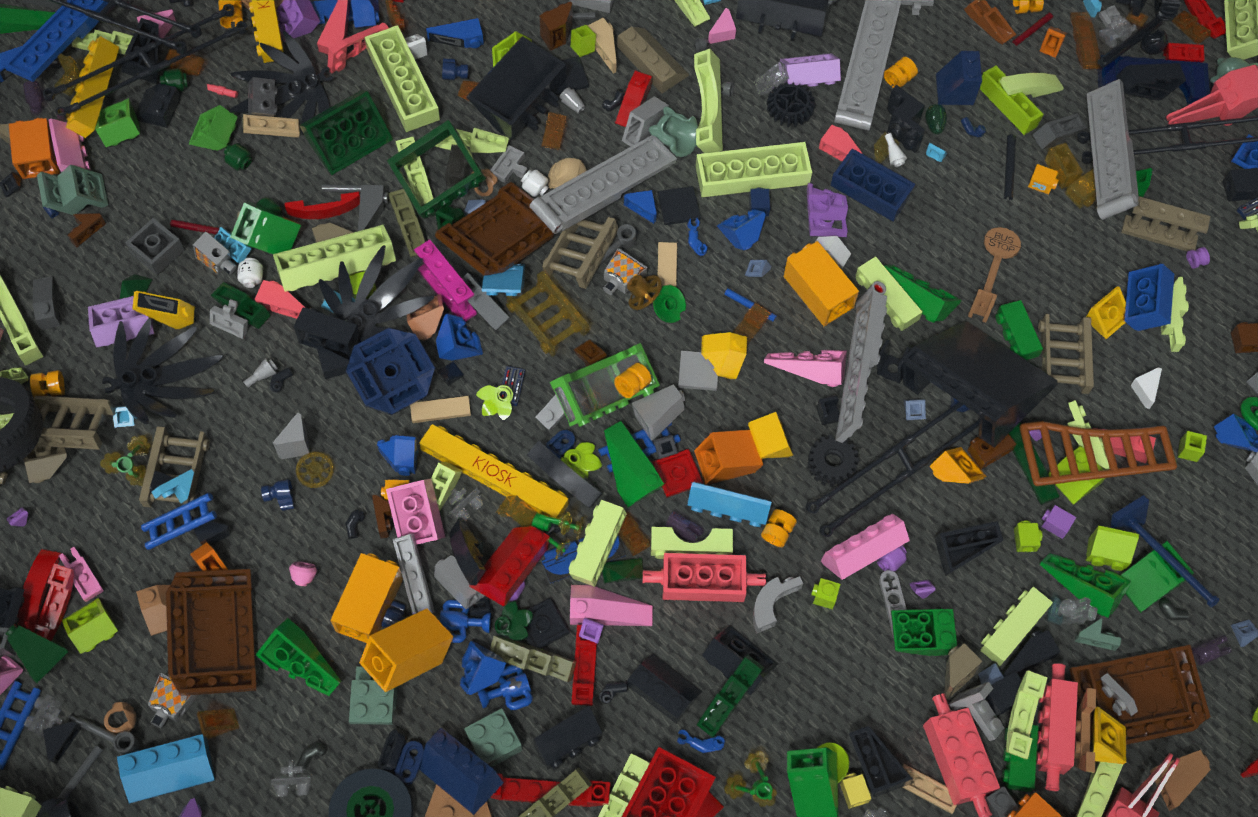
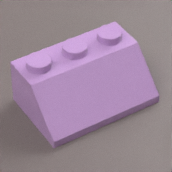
[780,53,841,86]
[88,296,154,348]

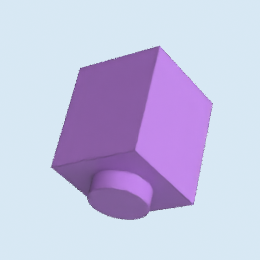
[1042,505,1076,539]

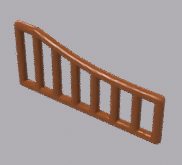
[1020,421,1177,486]

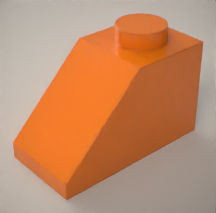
[1040,26,1067,58]
[190,542,228,571]

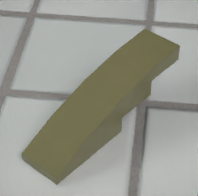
[388,189,425,258]
[490,635,576,682]
[519,768,592,817]

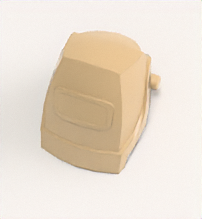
[548,158,587,189]

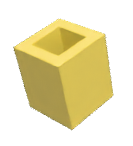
[840,773,871,809]

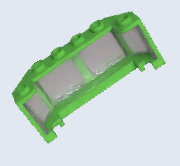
[550,343,660,427]

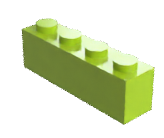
[980,66,1044,135]

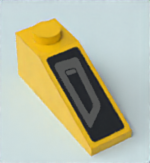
[132,291,195,329]

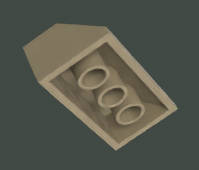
[617,26,689,94]

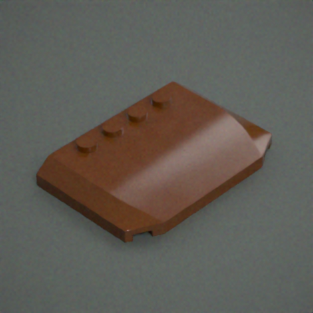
[435,182,554,276]
[166,569,256,696]
[1069,645,1210,745]

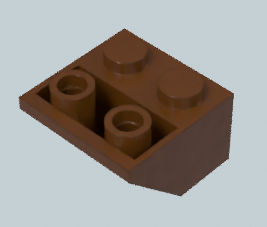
[539,1,573,51]

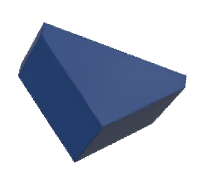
[624,190,656,224]

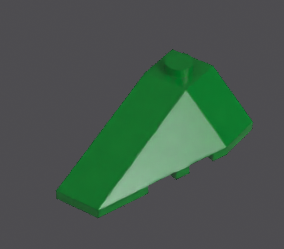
[0,4,55,34]
[884,265,961,323]
[604,421,664,508]
[1040,553,1131,618]
[256,618,341,696]

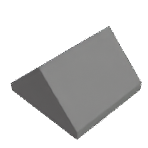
[273,413,310,459]

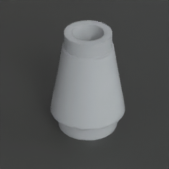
[559,87,586,114]

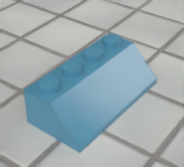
[687,482,771,527]
[117,734,215,804]

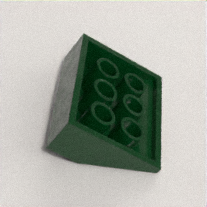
[299,90,393,176]

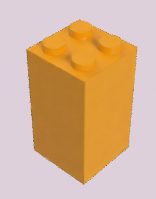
[783,241,859,326]
[331,553,403,643]
[359,608,453,693]

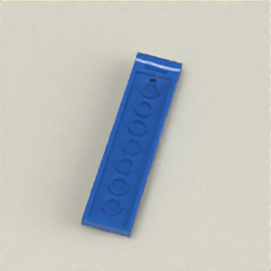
[4,0,108,82]

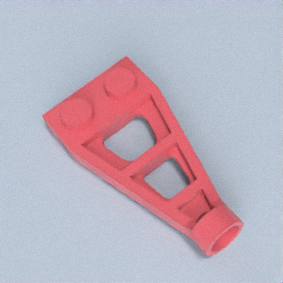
[327,22,389,73]

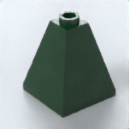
[5,624,68,683]

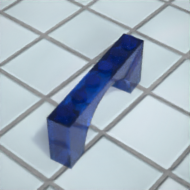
[1097,55,1210,106]

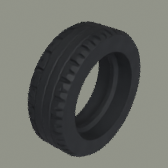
[0,377,43,473]

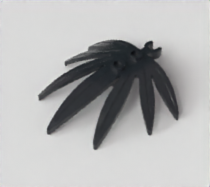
[229,31,333,136]
[319,245,434,342]
[102,318,223,424]

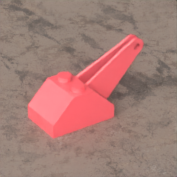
[1166,65,1258,126]
[1103,753,1180,817]

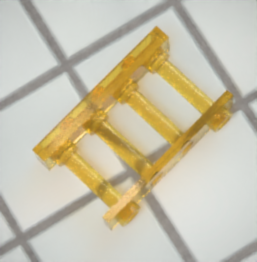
[506,271,589,357]

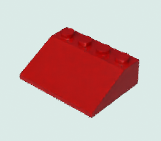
[622,747,716,817]

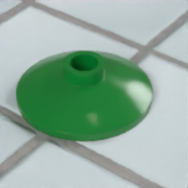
[653,285,686,323]

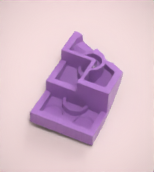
[807,183,848,237]

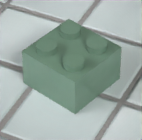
[464,709,522,767]

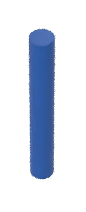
[724,288,777,322]

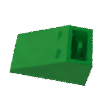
[230,202,301,254]
[1120,541,1194,613]
[891,609,957,656]
[787,747,838,817]

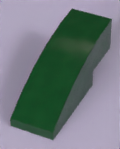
[211,282,271,329]

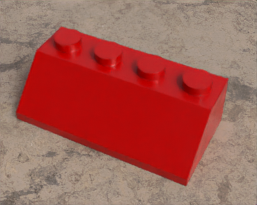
[469,526,550,606]

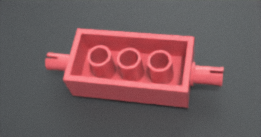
[643,553,766,602]
[1036,664,1078,791]
[923,693,1000,817]

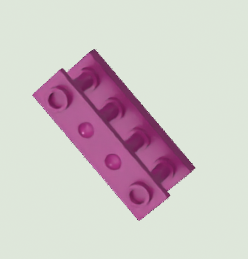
[414,240,477,322]

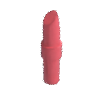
[207,84,238,98]

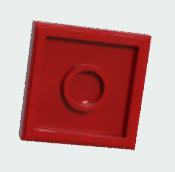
[652,449,703,498]

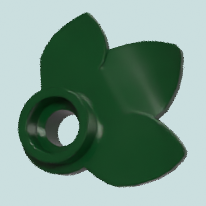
[495,601,533,641]

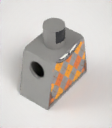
[193,232,237,275]
[603,248,647,295]
[148,673,199,728]

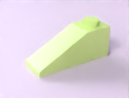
[431,462,463,511]

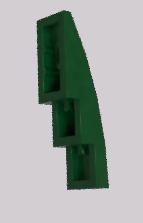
[697,655,764,738]

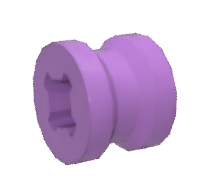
[1186,247,1210,269]

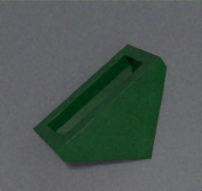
[120,274,152,299]
[602,558,643,584]

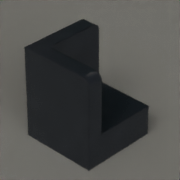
[816,396,839,425]

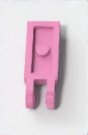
[59,547,104,602]

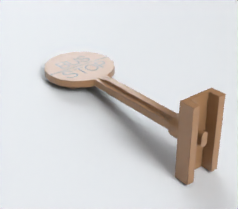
[968,227,1021,323]

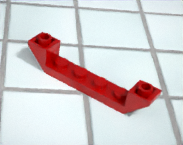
[490,773,610,807]

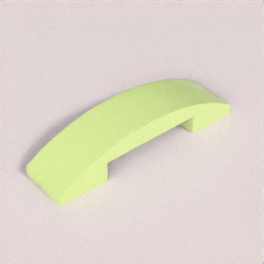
[1006,671,1047,759]

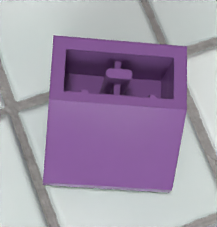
[276,0,320,42]

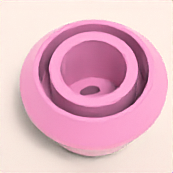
[289,562,317,586]

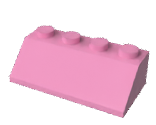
[821,514,910,580]

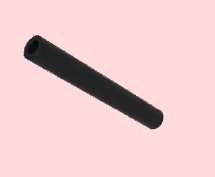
[1004,134,1016,200]

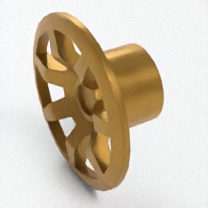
[627,275,662,310]

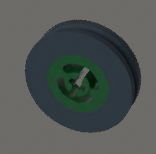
[329,769,413,817]

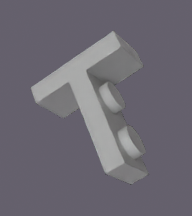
[536,384,586,431]
[949,682,1004,741]

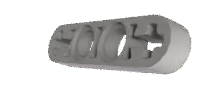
[879,570,907,638]

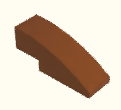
[964,0,1016,45]

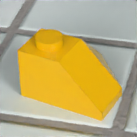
[701,332,747,379]

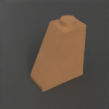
[1150,750,1211,811]

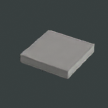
[678,350,718,391]

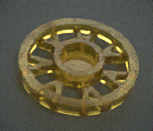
[296,452,334,488]

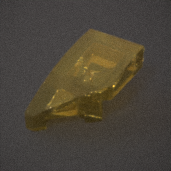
[874,132,899,164]

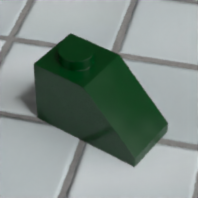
[435,206,465,230]

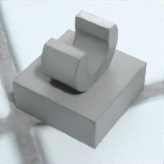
[1099,5,1123,28]

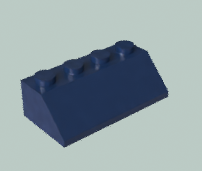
[830,148,915,222]
[420,728,504,815]

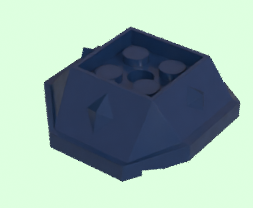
[346,328,435,415]

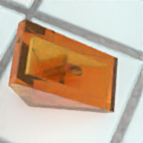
[197,708,239,739]

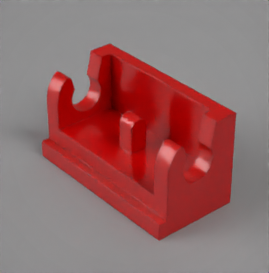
[1163,43,1205,66]

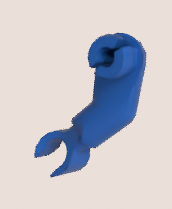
[687,218,707,256]
[677,730,725,753]

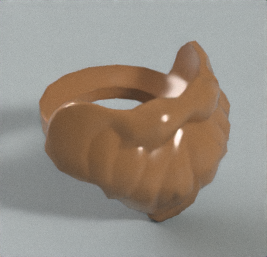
[471,169,498,197]
[104,702,137,733]

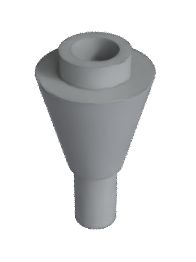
[243,358,278,387]

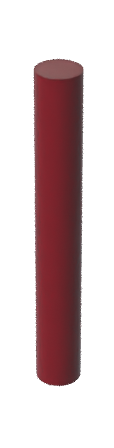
[1012,12,1053,46]
[170,219,227,235]

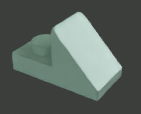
[1074,618,1121,651]

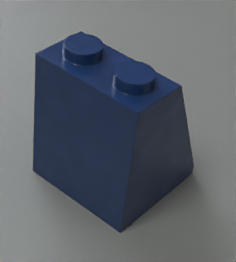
[936,51,982,105]

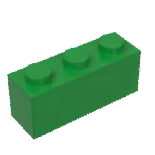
[996,300,1043,360]
[1002,725,1038,792]

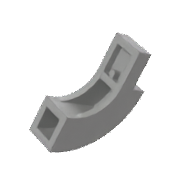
[753,576,803,634]

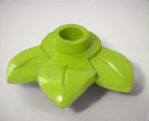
[476,385,513,420]
[563,442,602,478]

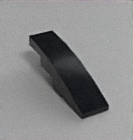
[527,440,603,508]
[449,517,486,586]

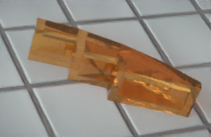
[1070,12,1101,69]

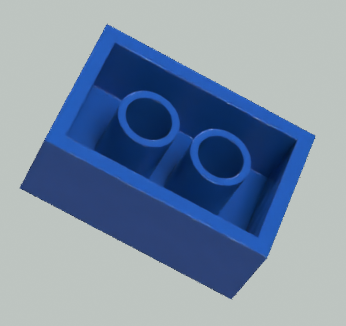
[1124,264,1174,331]

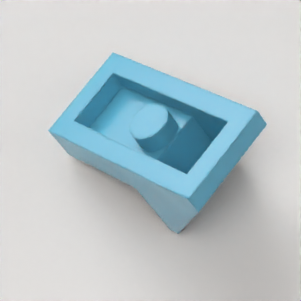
[152,469,194,504]

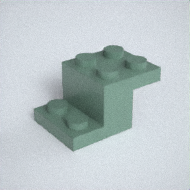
[37,165,108,215]
[349,666,398,725]

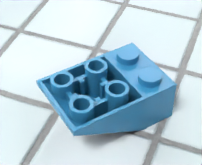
[482,264,525,296]

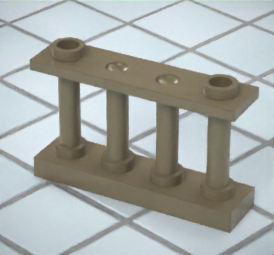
[1121,197,1211,251]
[542,217,618,289]
[1038,314,1094,394]
[34,396,116,450]
[139,427,210,512]

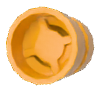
[218,0,243,28]
[1013,0,1044,14]
[884,57,918,88]
[614,363,651,398]
[30,370,65,397]
[761,509,797,547]

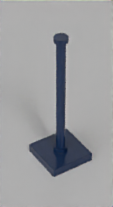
[1110,495,1220,607]

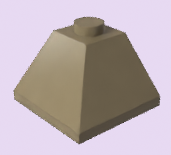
[23,446,67,483]
[944,643,982,700]

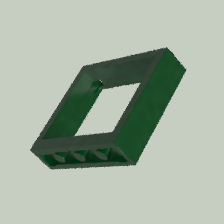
[387,120,487,219]

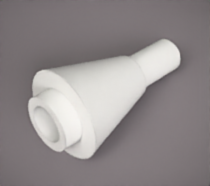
[885,133,907,167]

